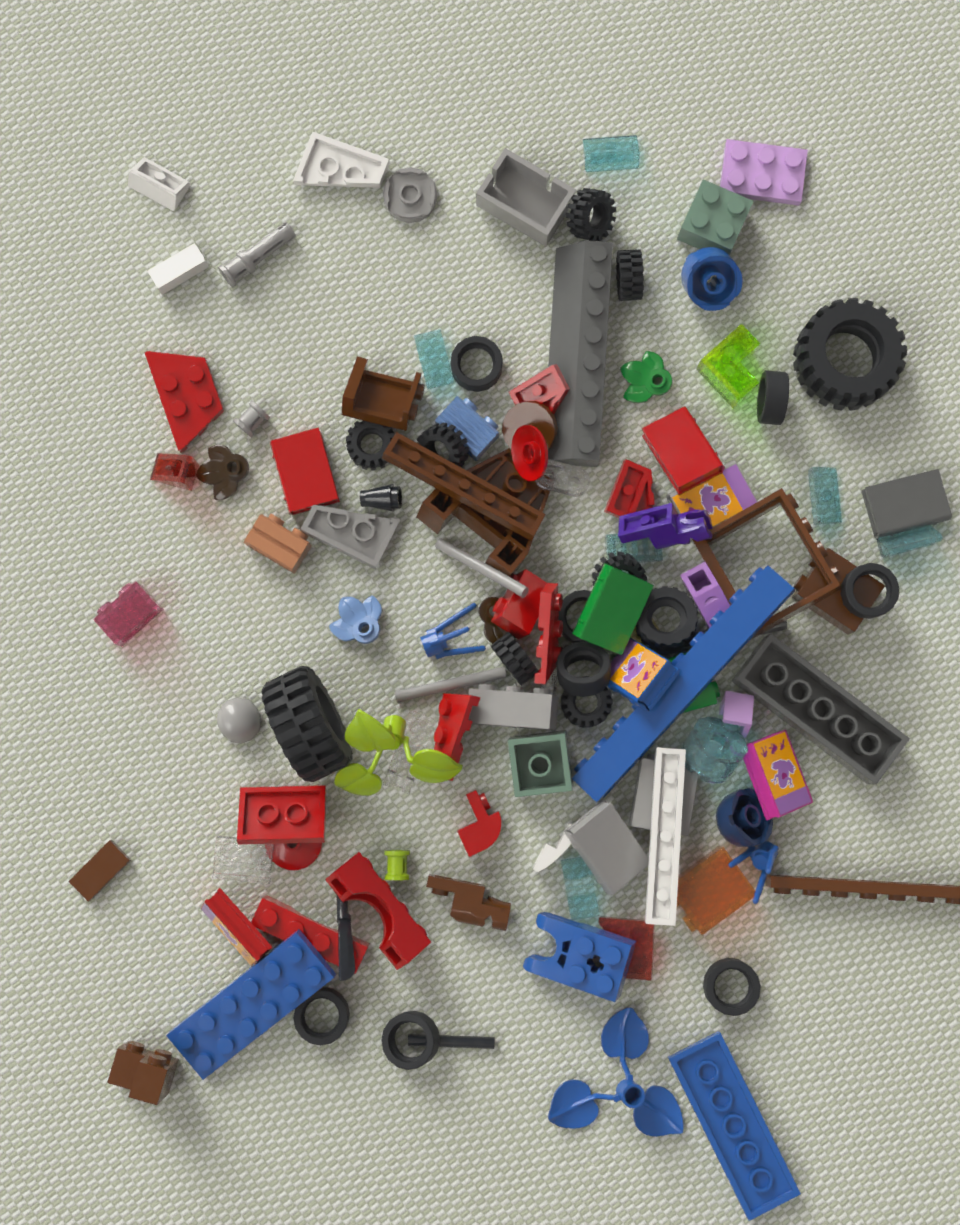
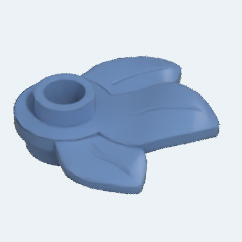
[329,595,382,644]

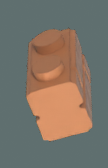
[243,514,312,574]

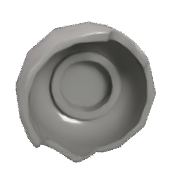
[217,697,261,744]

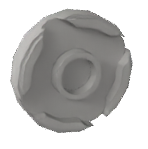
[383,167,437,223]

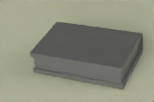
[861,469,952,539]

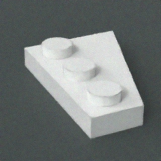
[293,132,390,188]

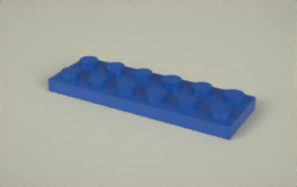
[166,929,336,1080]
[668,1031,801,1221]

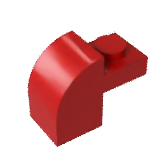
[457,790,501,857]

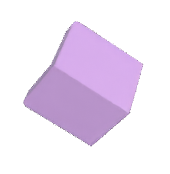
[719,691,754,738]

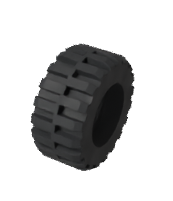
[793,298,907,411]
[261,666,353,782]

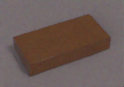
[68,840,131,902]

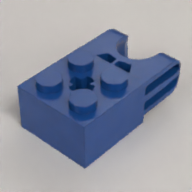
[523,912,637,1002]

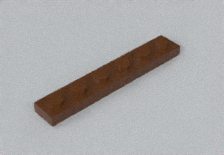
[382,432,546,541]

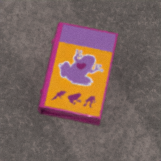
[739,730,813,820]

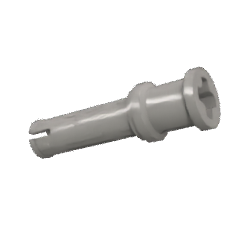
[218,221,296,288]

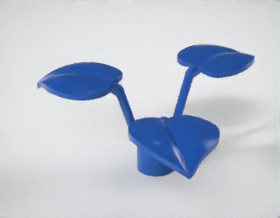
[548,1007,683,1137]

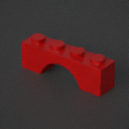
[325,852,431,970]
[251,895,370,974]

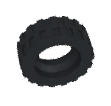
[635,586,698,652]

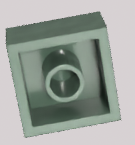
[677,179,754,255]
[508,730,574,797]

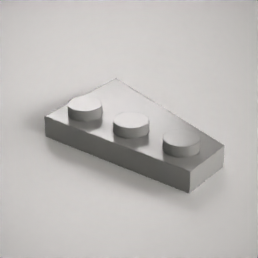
[300,505,401,569]

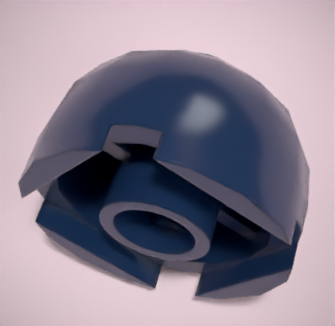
[716,788,773,847]

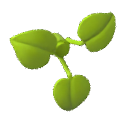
[334,709,463,796]

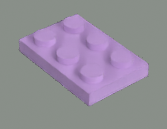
[720,139,808,206]

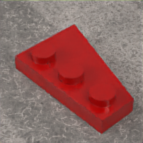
[534,583,563,684]
[434,693,481,781]

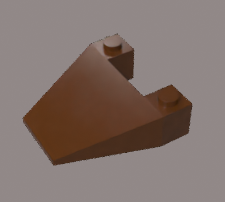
[416,448,554,577]

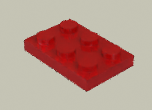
[237,785,327,845]

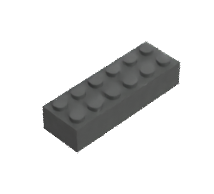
[731,634,910,785]

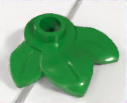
[620,351,673,403]

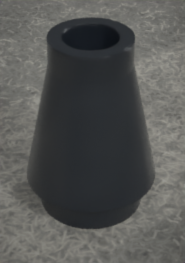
[360,484,402,512]

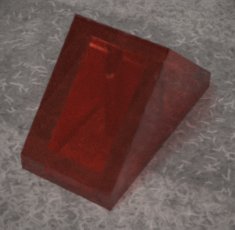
[150,453,199,491]

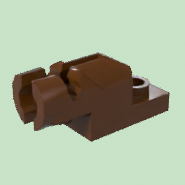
[426,874,511,931]

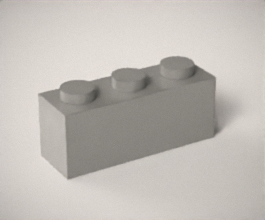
[468,684,559,731]

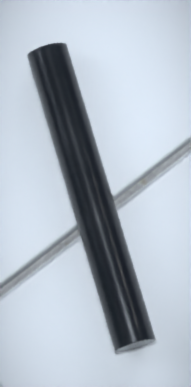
[408,1034,495,1049]

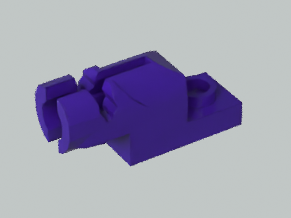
[618,503,713,550]

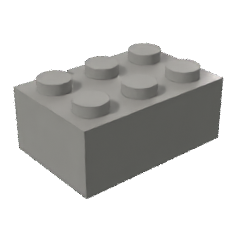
[476,148,576,247]

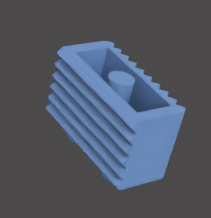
[435,396,499,462]

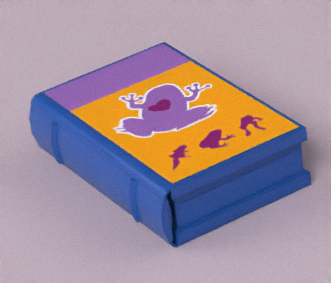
[607,637,681,712]

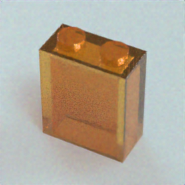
[677,846,755,935]

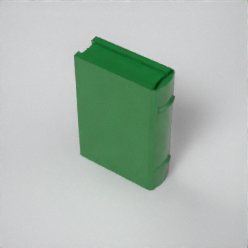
[572,563,654,655]

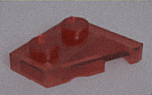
[599,916,655,981]

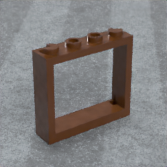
[692,488,843,640]

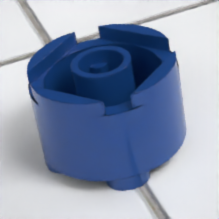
[681,247,743,311]

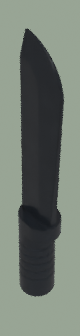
[336,894,355,981]

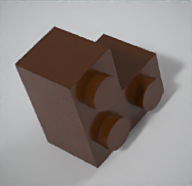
[107,1041,179,1105]

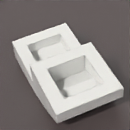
[532,823,572,872]

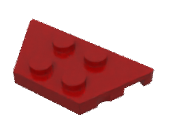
[144,351,224,453]

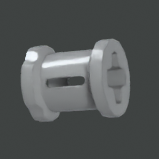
[233,400,270,438]

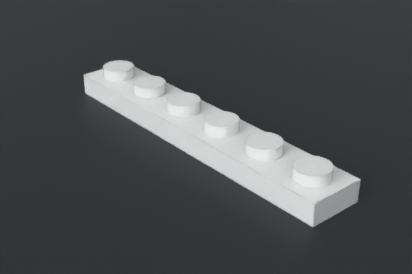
[645,747,686,926]

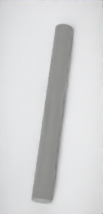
[435,538,529,598]
[395,666,507,702]

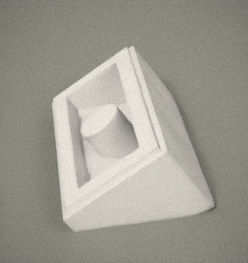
[128,157,191,211]
[148,243,209,295]

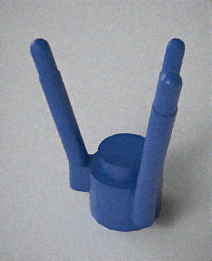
[420,603,486,660]
[728,841,779,904]

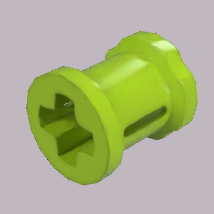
[384,850,410,880]

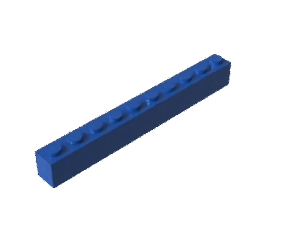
[572,565,795,802]

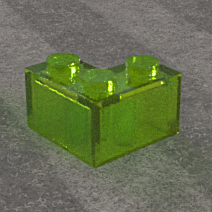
[696,323,761,409]

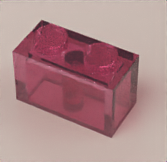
[93,581,164,647]

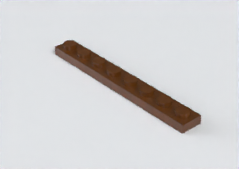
[765,874,960,904]

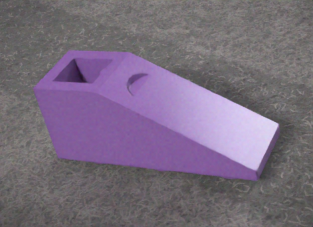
[680,562,750,642]

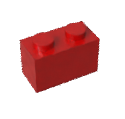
[491,569,547,639]

